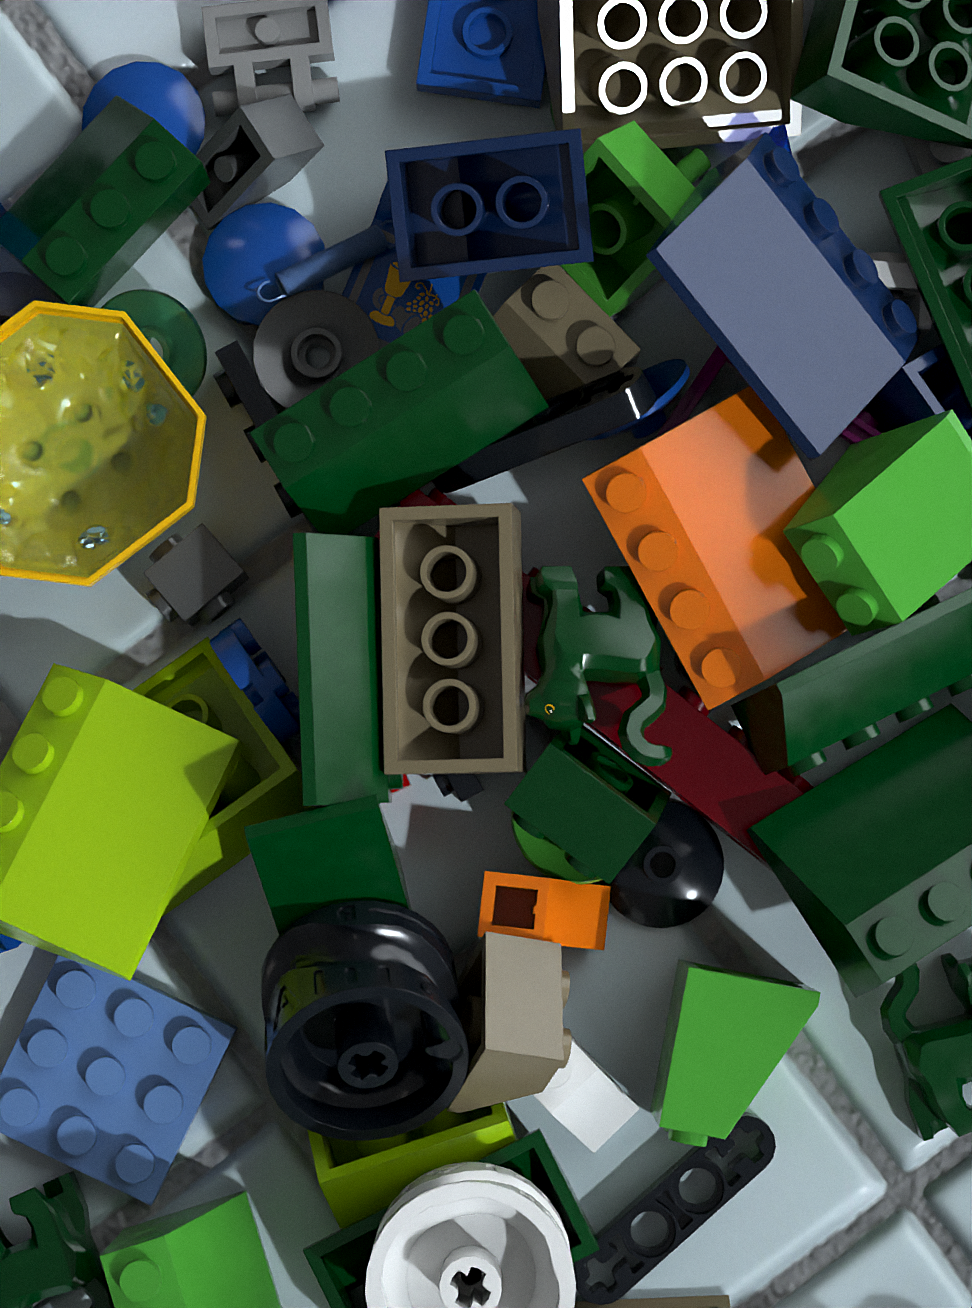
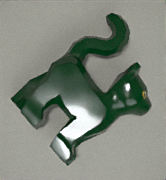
[523,566,673,766]
[880,953,972,1141]
[0,1171,115,1308]

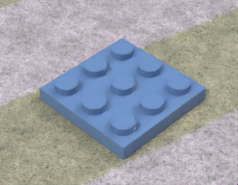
[0,955,238,1206]

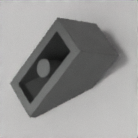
[191,93,324,231]

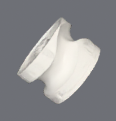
[365,1162,576,1308]

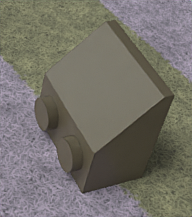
[493,265,641,400]
[447,931,572,1113]

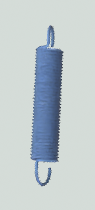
[256,220,395,302]

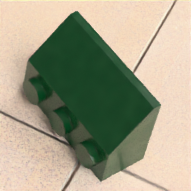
[0,95,211,307]

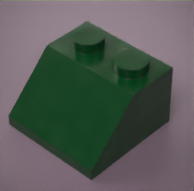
[504,725,672,884]

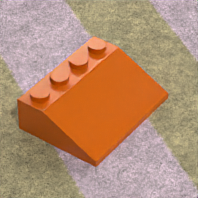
[582,386,848,711]

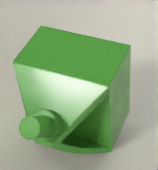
[561,120,712,317]

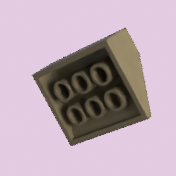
[537,0,804,154]

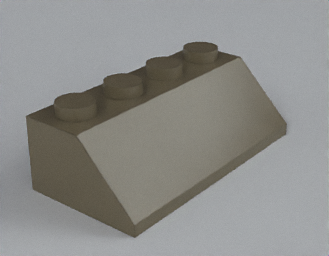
[379,503,527,775]

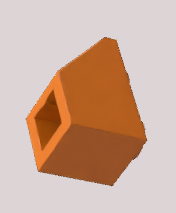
[477,871,611,951]

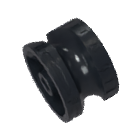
[261,901,470,1141]

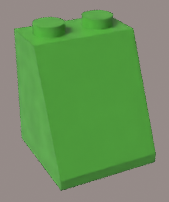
[783,409,972,636]
[650,959,821,1147]
[99,1190,282,1308]

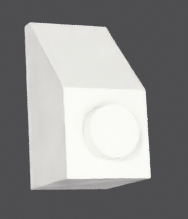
[533,1027,640,1153]

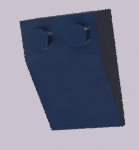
[385,128,594,282]

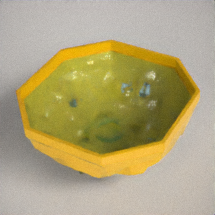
[0,300,207,587]

